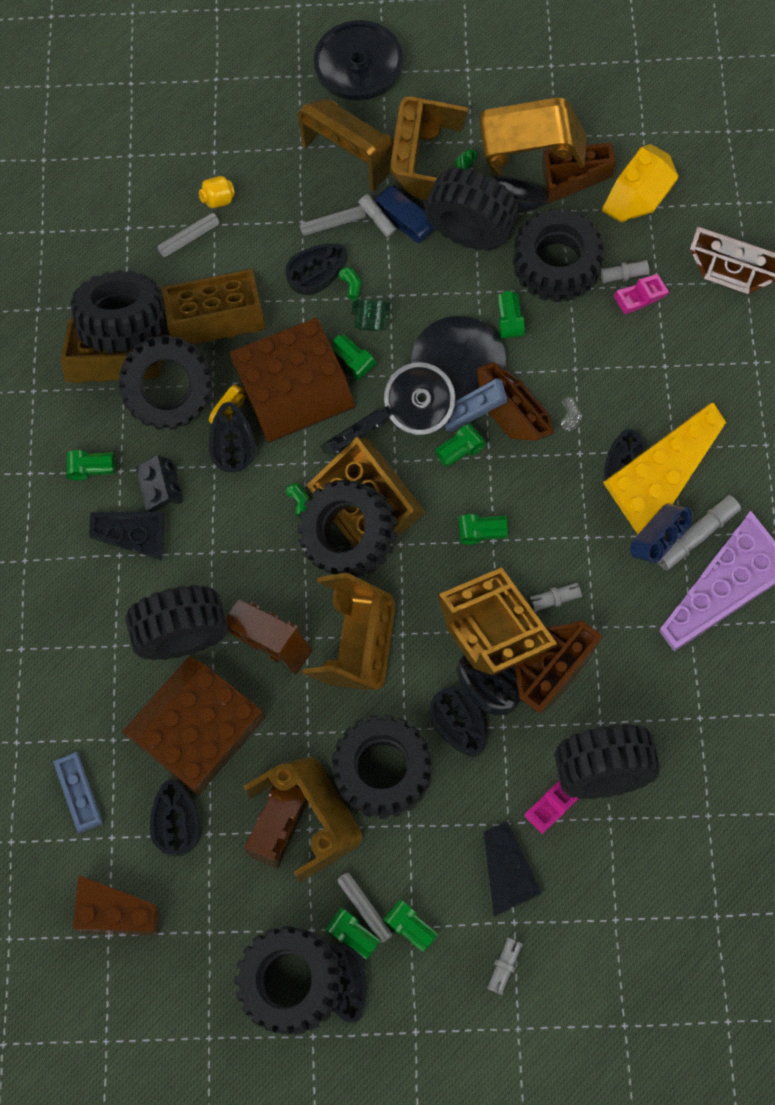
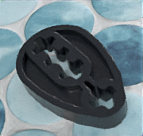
[285,244,347,295]
[209,402,255,472]
[603,429,647,481]
[456,655,520,716]
[429,687,485,757]
[150,780,201,857]
[331,944,367,1023]

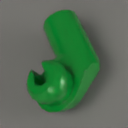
[455,149,477,170]
[339,267,361,300]
[286,483,310,517]

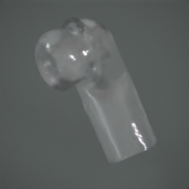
[561,397,582,431]

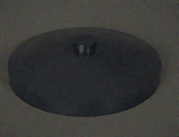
[314,20,403,100]
[411,316,506,400]

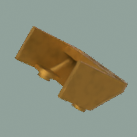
[389,96,468,200]
[480,98,587,176]
[298,99,393,192]
[302,573,396,690]
[243,757,362,883]

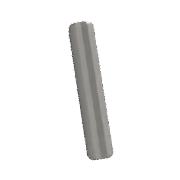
[300,206,366,236]
[157,213,219,257]
[337,872,392,943]

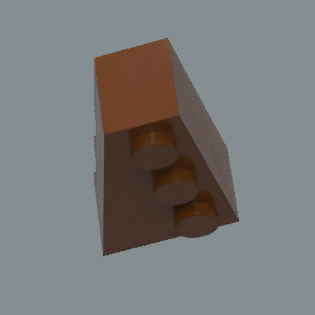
[542,142,615,204]
[73,875,160,936]

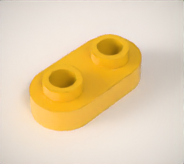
[209,384,246,424]

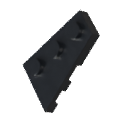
[89,512,165,561]

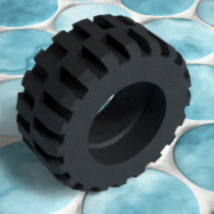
[424,168,518,251]
[513,209,604,302]
[70,270,165,353]
[119,335,212,430]
[298,480,397,577]
[125,585,228,660]
[332,714,432,819]
[554,724,661,799]
[235,926,343,1035]

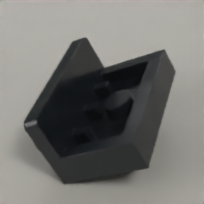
[136,455,183,512]

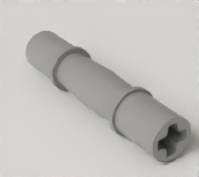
[657,495,741,571]

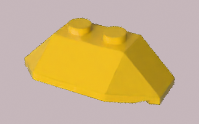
[602,144,679,222]

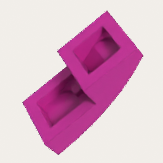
[614,274,669,315]
[524,781,578,834]

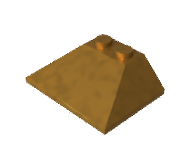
[438,567,557,675]

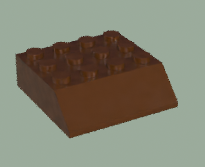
[229,317,355,443]
[122,656,265,796]

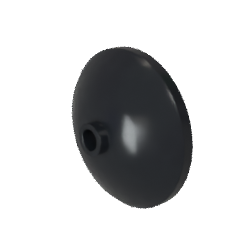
[489,176,549,212]
[384,362,456,435]

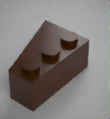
[226,599,313,675]
[244,785,308,869]

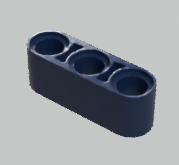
[374,186,434,243]
[630,503,693,563]

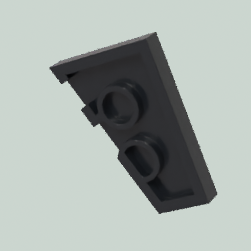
[320,407,390,455]
[484,821,542,917]

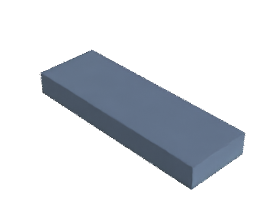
[445,378,508,432]
[53,752,103,834]

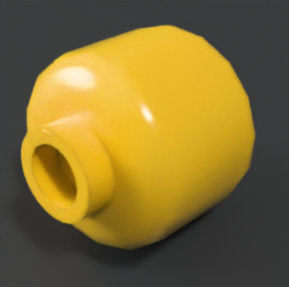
[199,176,234,209]

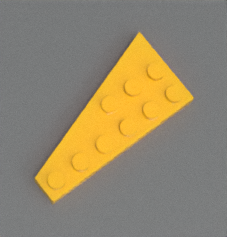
[603,403,726,534]

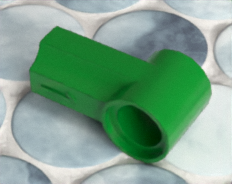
[498,291,525,339]
[330,334,377,380]
[435,423,486,468]
[66,450,115,481]
[458,514,508,545]
[383,899,438,953]
[325,908,381,960]

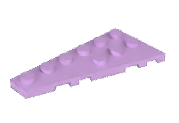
[659,511,775,651]

